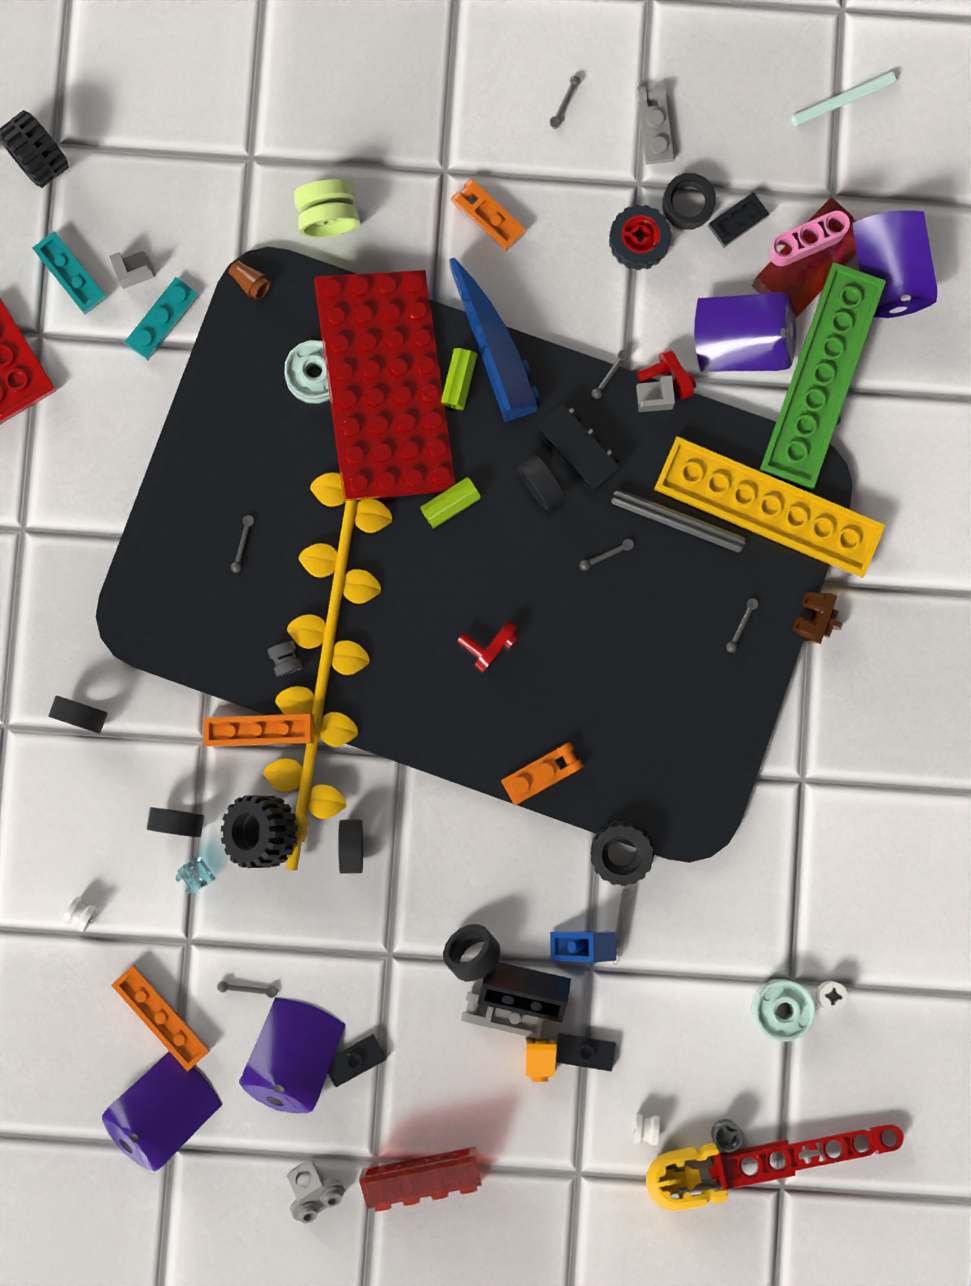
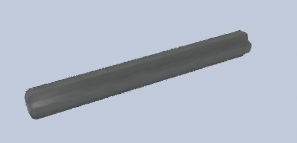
[611,489,746,552]

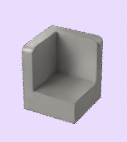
[109,251,154,289]
[636,376,675,412]

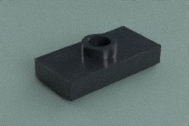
[708,192,770,248]
[328,1033,387,1088]
[556,1033,616,1072]

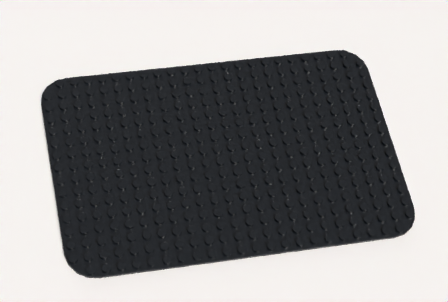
[95,246,853,863]

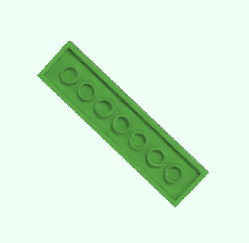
[759,262,886,490]

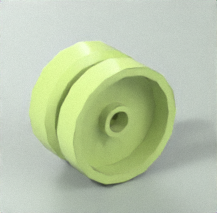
[293,179,360,238]

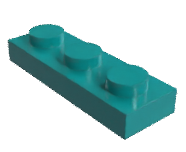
[32,231,107,315]
[125,277,199,361]

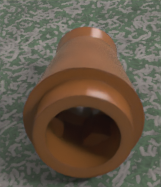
[229,261,271,300]

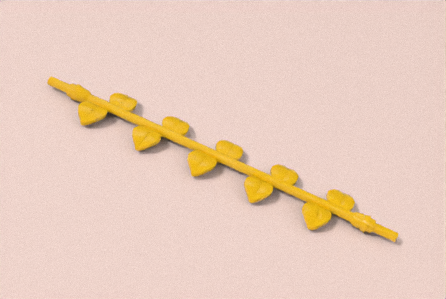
[263,473,392,871]

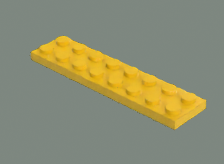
[654,437,886,578]

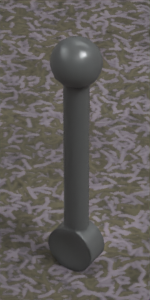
[550,75,581,129]
[592,350,629,399]
[231,515,254,573]
[579,539,634,571]
[726,599,759,653]
[217,981,277,998]

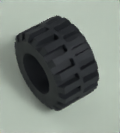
[0,110,69,188]
[220,795,298,868]

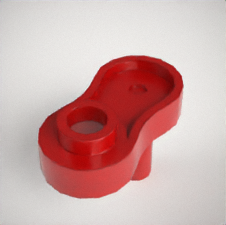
[637,349,696,399]
[457,621,519,672]

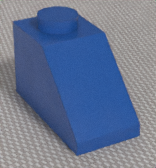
[550,931,617,963]

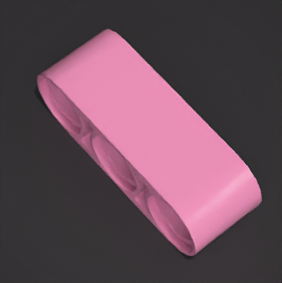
[769,211,850,266]

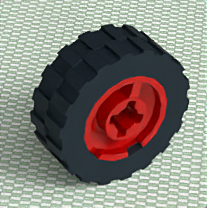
[609,204,671,270]

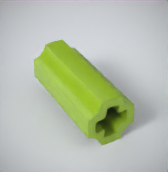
[441,348,477,410]
[420,477,481,529]

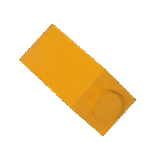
[525,1038,556,1082]

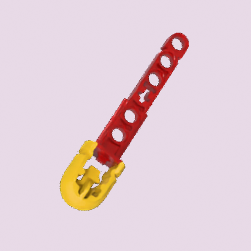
[646,1125,904,1211]

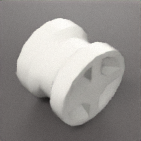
[63,896,98,933]
[816,981,848,1011]
[633,1114,660,1146]

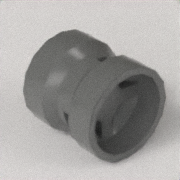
[267,641,303,677]
[711,1119,743,1152]

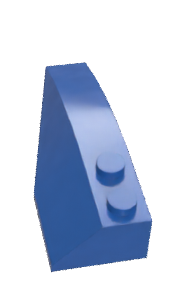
[449,257,540,422]

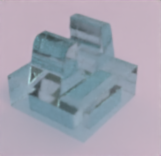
[176,856,216,895]

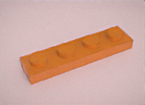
[204,714,315,747]
[111,965,211,1071]

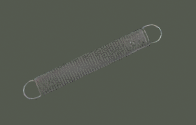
[613,886,633,965]

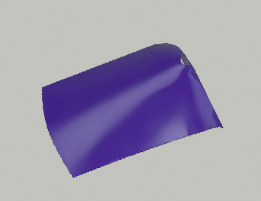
[852,210,938,319]
[694,293,796,372]
[240,998,345,1114]
[102,1051,223,1172]

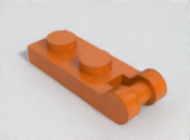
[451,179,526,252]
[501,742,585,806]

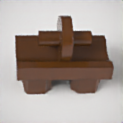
[793,592,843,644]

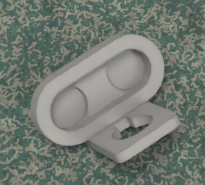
[287,1160,344,1223]

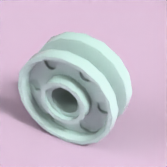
[284,340,330,404]
[751,979,816,1042]

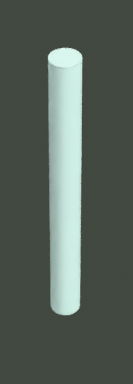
[792,72,896,126]

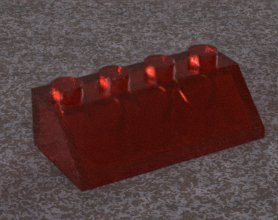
[752,197,857,322]
[359,1146,482,1212]

